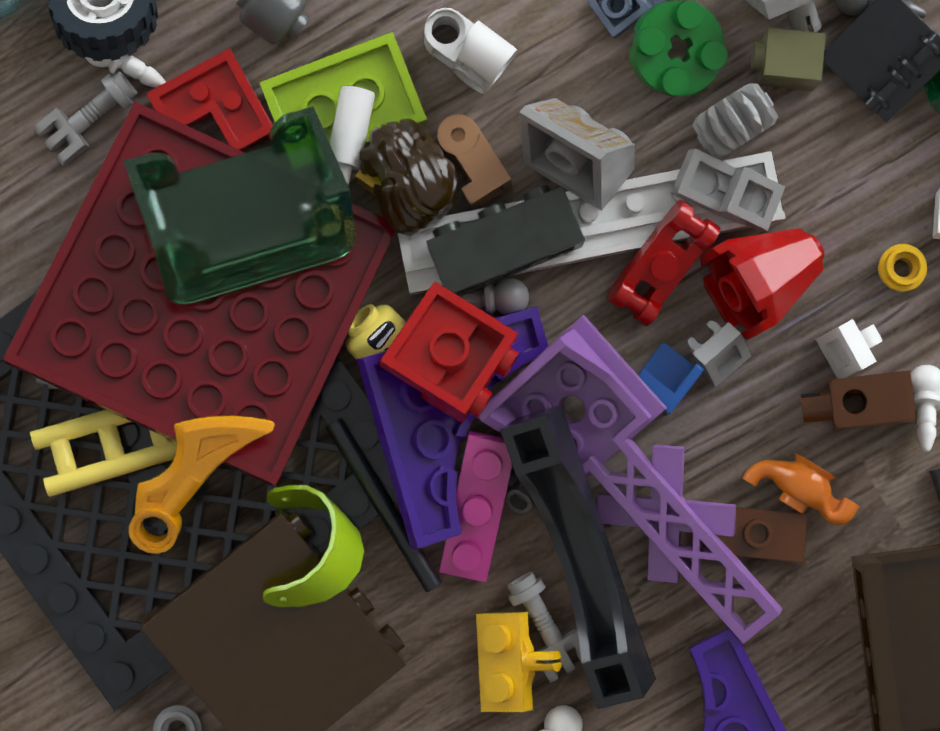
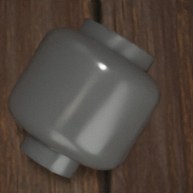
[236,0,309,44]

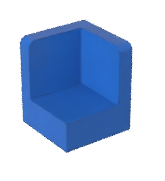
[638,344,705,416]

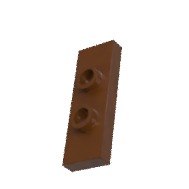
[680,507,808,563]

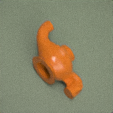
[741,453,860,525]

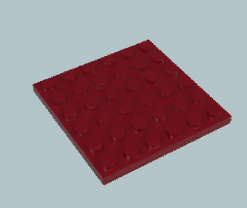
[3,102,396,487]

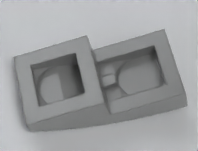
[671,148,785,231]

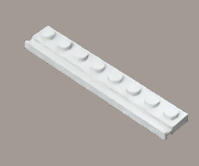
[398,151,786,295]

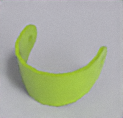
[263,485,365,607]

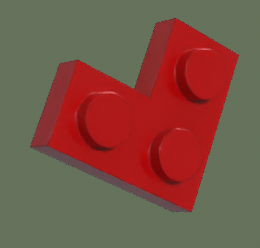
[146,48,277,152]

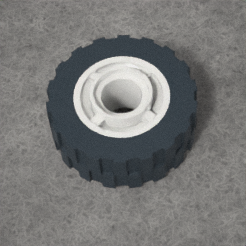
[47,0,158,62]

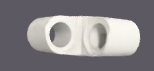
[424,8,518,95]

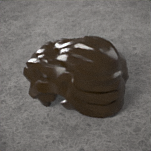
[359,118,457,236]

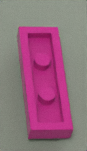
[439,431,512,582]

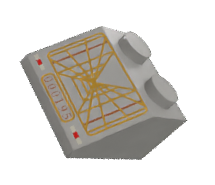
[519,98,635,211]

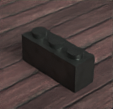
[426,184,585,297]

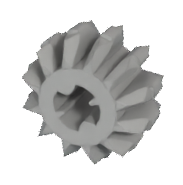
[692,83,778,158]

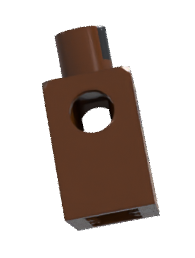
[801,370,916,430]

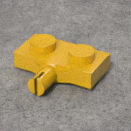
[476,612,562,712]

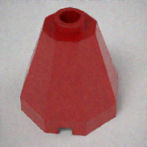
[699,228,824,341]

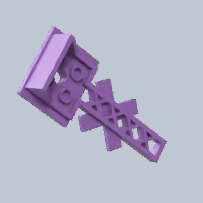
[478,315,782,644]

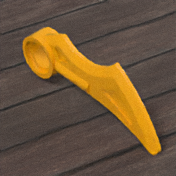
[129,416,275,554]

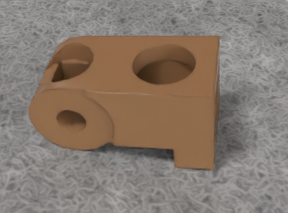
[437,114,512,211]

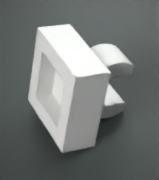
[815,319,883,379]

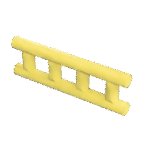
[30,410,177,497]

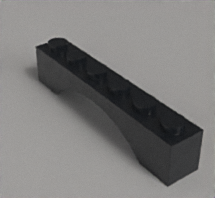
[500,404,656,709]

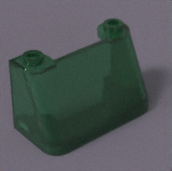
[123,106,356,304]

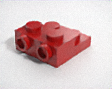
[380,281,520,424]

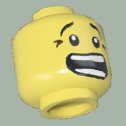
[345,304,406,360]

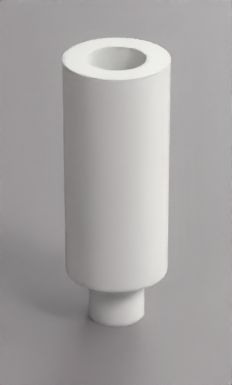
[326,86,375,186]

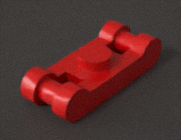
[606,200,720,326]

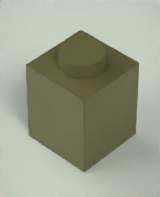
[751,28,826,91]

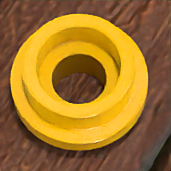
[878,244,927,292]

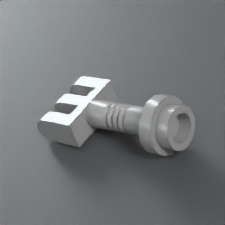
[33,71,138,166]
[507,572,581,683]

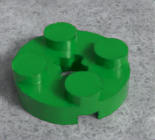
[629,1,728,96]

